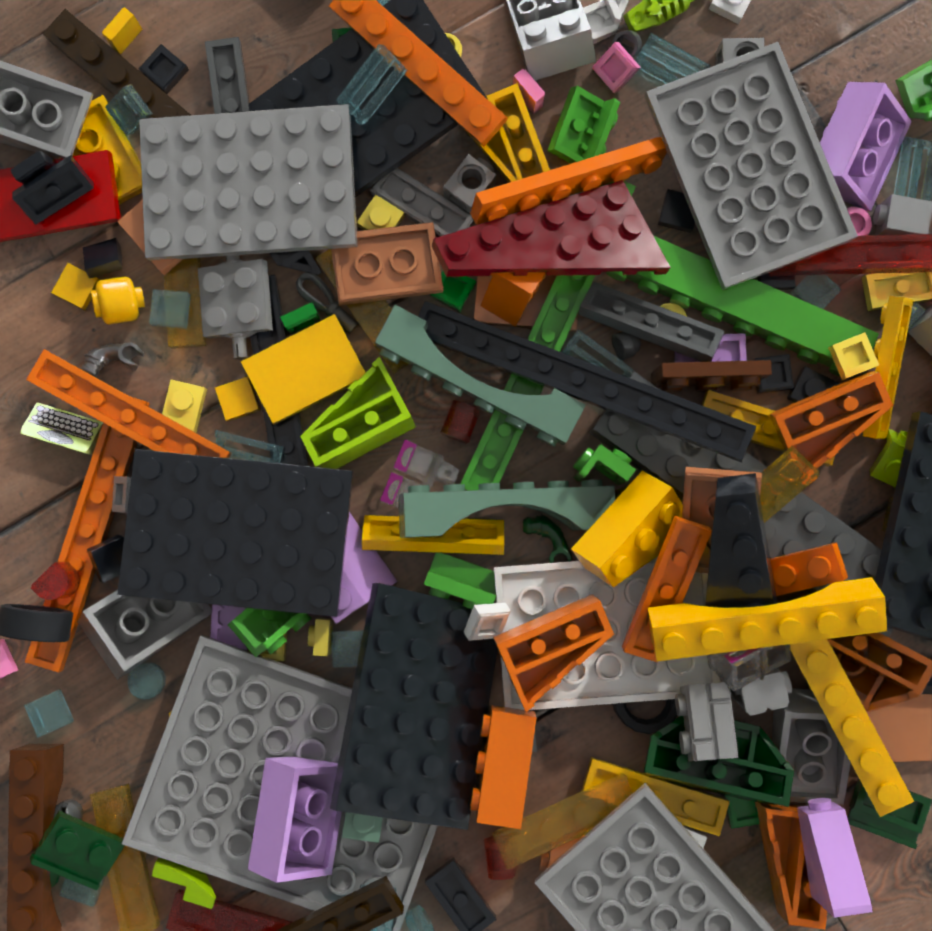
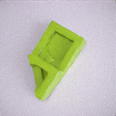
[152,857,216,909]

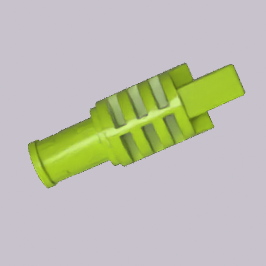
[623,0,695,33]

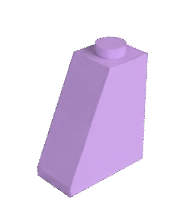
[797,798,873,918]

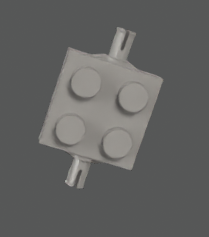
[198,255,273,359]

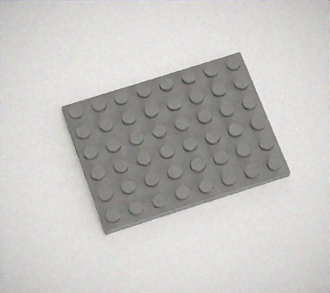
[122,635,437,931]

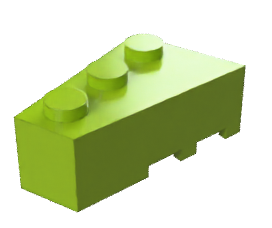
[300,357,416,469]

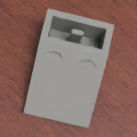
[505,0,596,81]

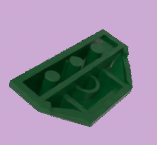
[643,716,794,807]

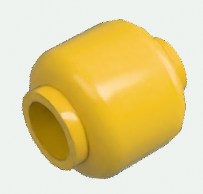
[90,276,145,325]

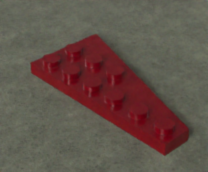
[432,180,671,277]

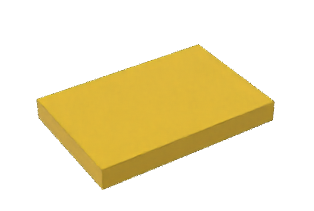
[59,95,142,205]
[241,314,366,425]

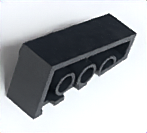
[705,473,777,608]

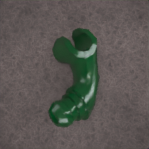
[523,514,572,563]

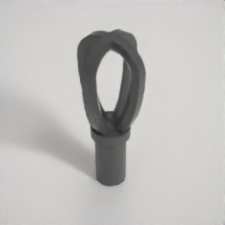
[296,272,358,334]

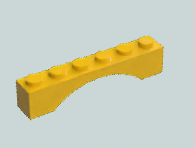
[647,577,887,662]
[787,596,914,817]

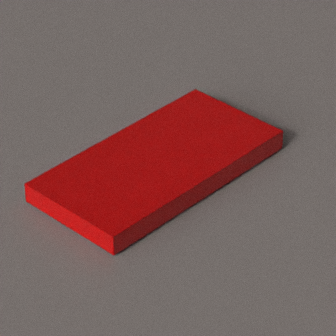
[0,150,121,242]

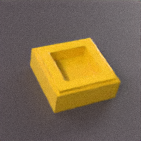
[102,7,143,55]
[51,263,100,310]
[215,376,260,422]

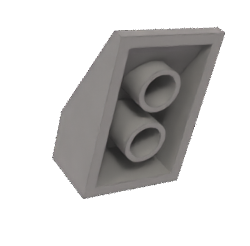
[0,60,94,159]
[77,590,212,680]
[772,688,851,805]

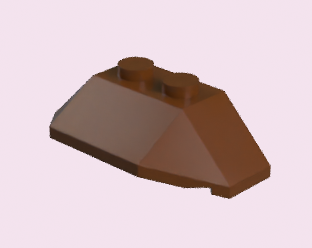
[798,593,932,712]

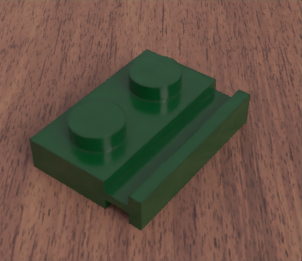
[847,778,932,849]
[30,811,125,891]

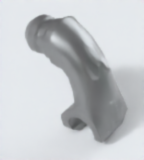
[81,342,145,378]

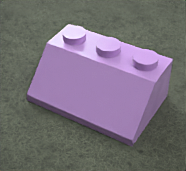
[820,82,912,211]
[331,511,398,624]
[248,757,342,883]

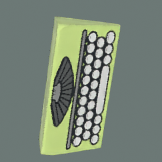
[20,402,103,455]

